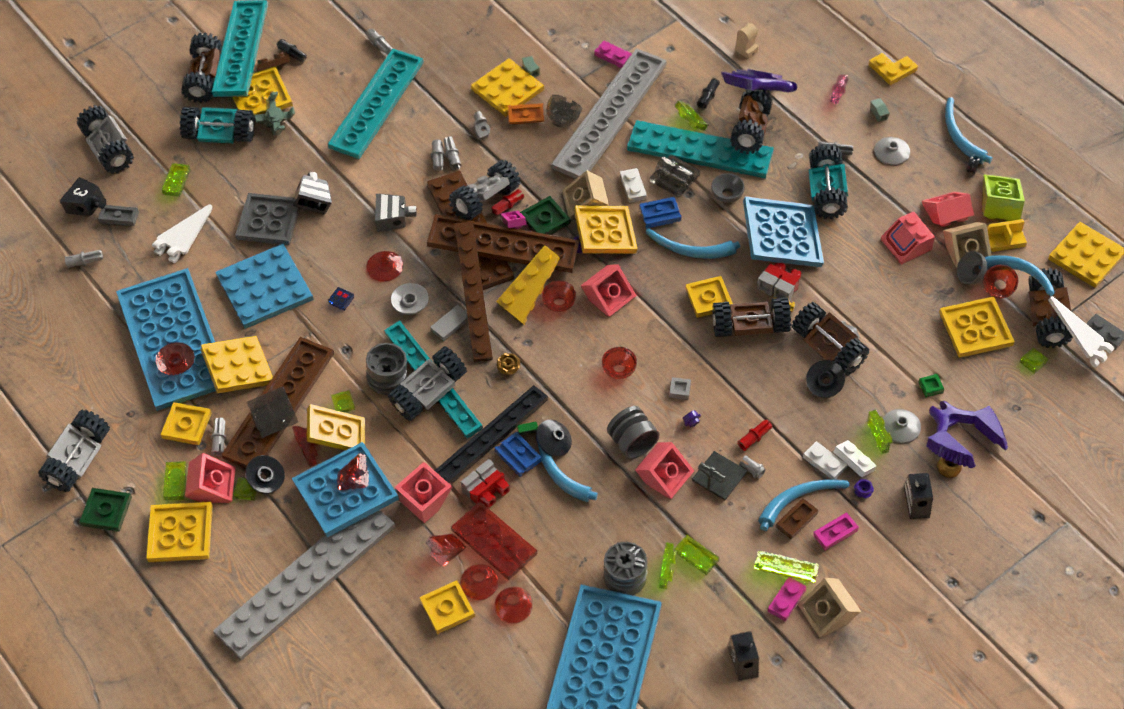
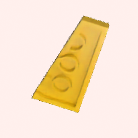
[496,245,560,325]

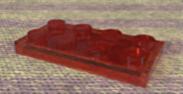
[451,501,538,580]

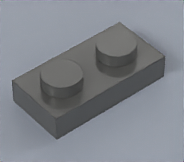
[98,205,139,226]
[1086,314,1124,350]

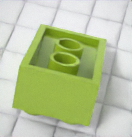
[982,174,1025,221]

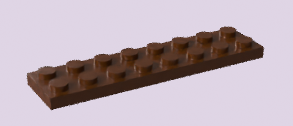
[427,170,514,290]
[427,214,580,273]
[221,337,334,468]

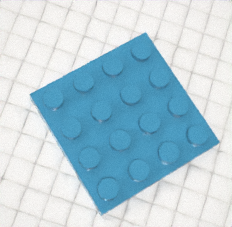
[743,197,824,267]
[215,244,314,329]
[292,442,399,538]

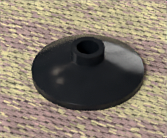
[806,360,845,398]
[536,420,572,457]
[245,455,285,494]

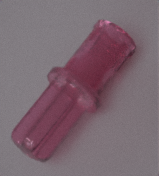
[830,74,849,104]

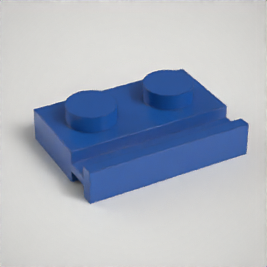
[639,197,682,228]
[494,432,542,477]

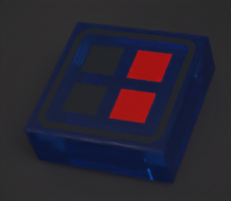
[328,287,354,311]

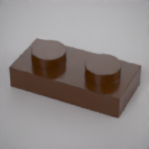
[254,52,290,72]
[776,498,818,539]

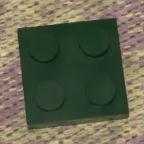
[520,196,571,235]
[80,488,132,532]

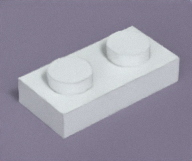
[620,168,647,203]
[803,441,847,480]
[833,441,876,477]

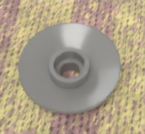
[874,137,910,166]
[391,283,429,315]
[881,409,921,444]

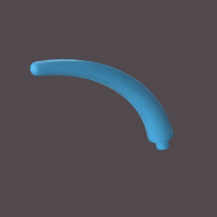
[945,97,993,165]
[645,228,741,259]
[979,255,1054,296]
[538,445,598,503]
[758,480,850,531]

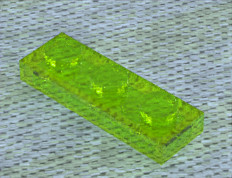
[754,551,819,583]

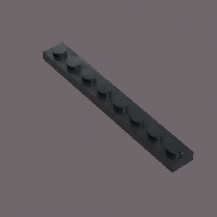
[434,385,548,485]

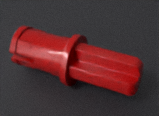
[491,189,524,215]
[737,420,772,451]

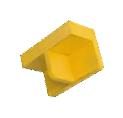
[987,219,1027,252]

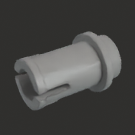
[739,455,766,479]

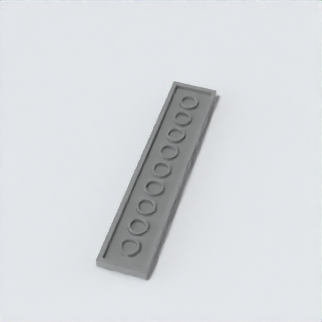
[552,48,667,179]
[213,510,396,661]

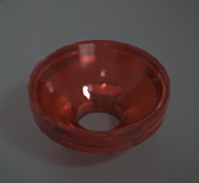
[983,264,1019,299]
[542,281,576,312]
[602,347,637,379]
[461,564,498,600]
[495,587,533,623]

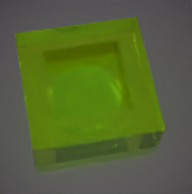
[1020,347,1048,374]
[331,390,355,413]
[234,477,257,500]

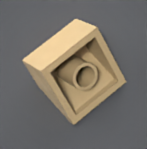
[562,170,609,219]
[943,222,992,268]
[797,578,861,638]

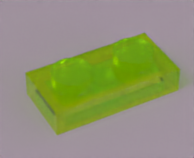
[674,101,708,131]
[162,163,191,197]
[867,410,892,454]
[163,461,187,500]
[674,535,719,575]
[659,542,677,589]

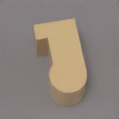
[735,23,759,59]

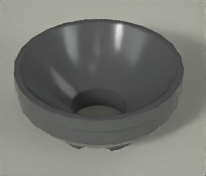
[711,173,745,202]
[957,251,987,285]

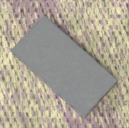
[430,305,468,341]

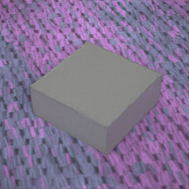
[669,377,691,400]

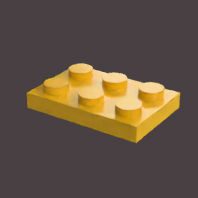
[307,404,365,450]

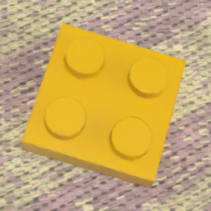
[685,276,733,318]
[161,402,212,445]
[419,580,475,634]

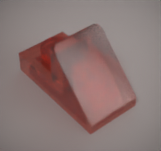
[292,426,320,467]
[337,453,369,490]
[426,534,466,566]

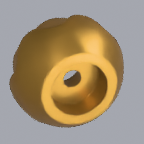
[497,353,520,375]
[937,457,962,478]

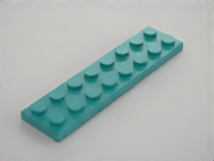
[212,0,268,97]
[328,49,424,159]
[627,120,774,179]

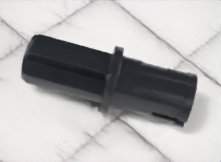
[276,39,307,62]
[696,78,720,109]

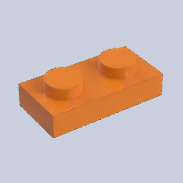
[508,103,544,125]

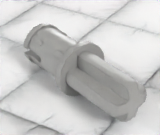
[365,28,392,54]
[443,136,462,170]
[431,139,445,171]
[65,250,103,268]
[210,417,226,457]

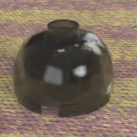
[546,95,582,127]

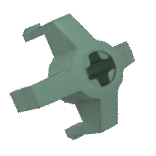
[255,92,295,135]

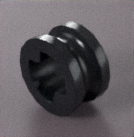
[966,156,980,174]

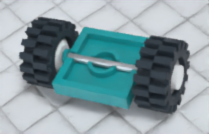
[179,107,255,143]
[808,144,848,219]

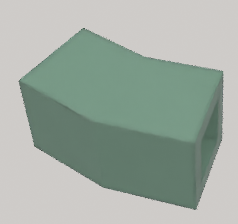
[522,56,540,78]
[870,98,890,122]

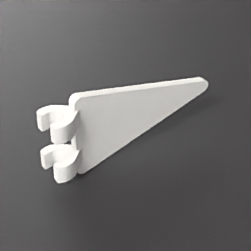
[152,205,213,263]
[1048,297,1114,368]

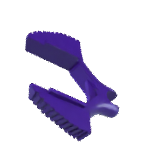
[721,69,798,93]
[926,401,1008,468]

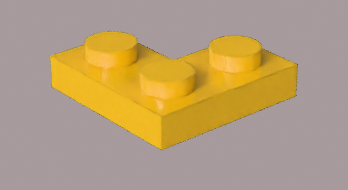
[869,53,918,86]

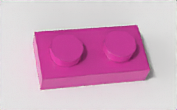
[594,40,632,68]
[500,210,526,229]
[813,512,859,551]
[767,577,807,622]

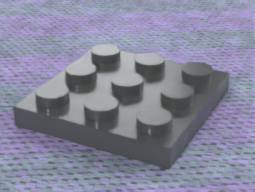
[235,193,300,245]

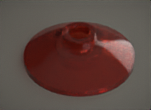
[366,251,403,282]
[156,342,195,375]

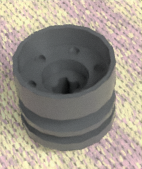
[366,343,407,395]
[607,406,660,459]
[604,541,648,596]

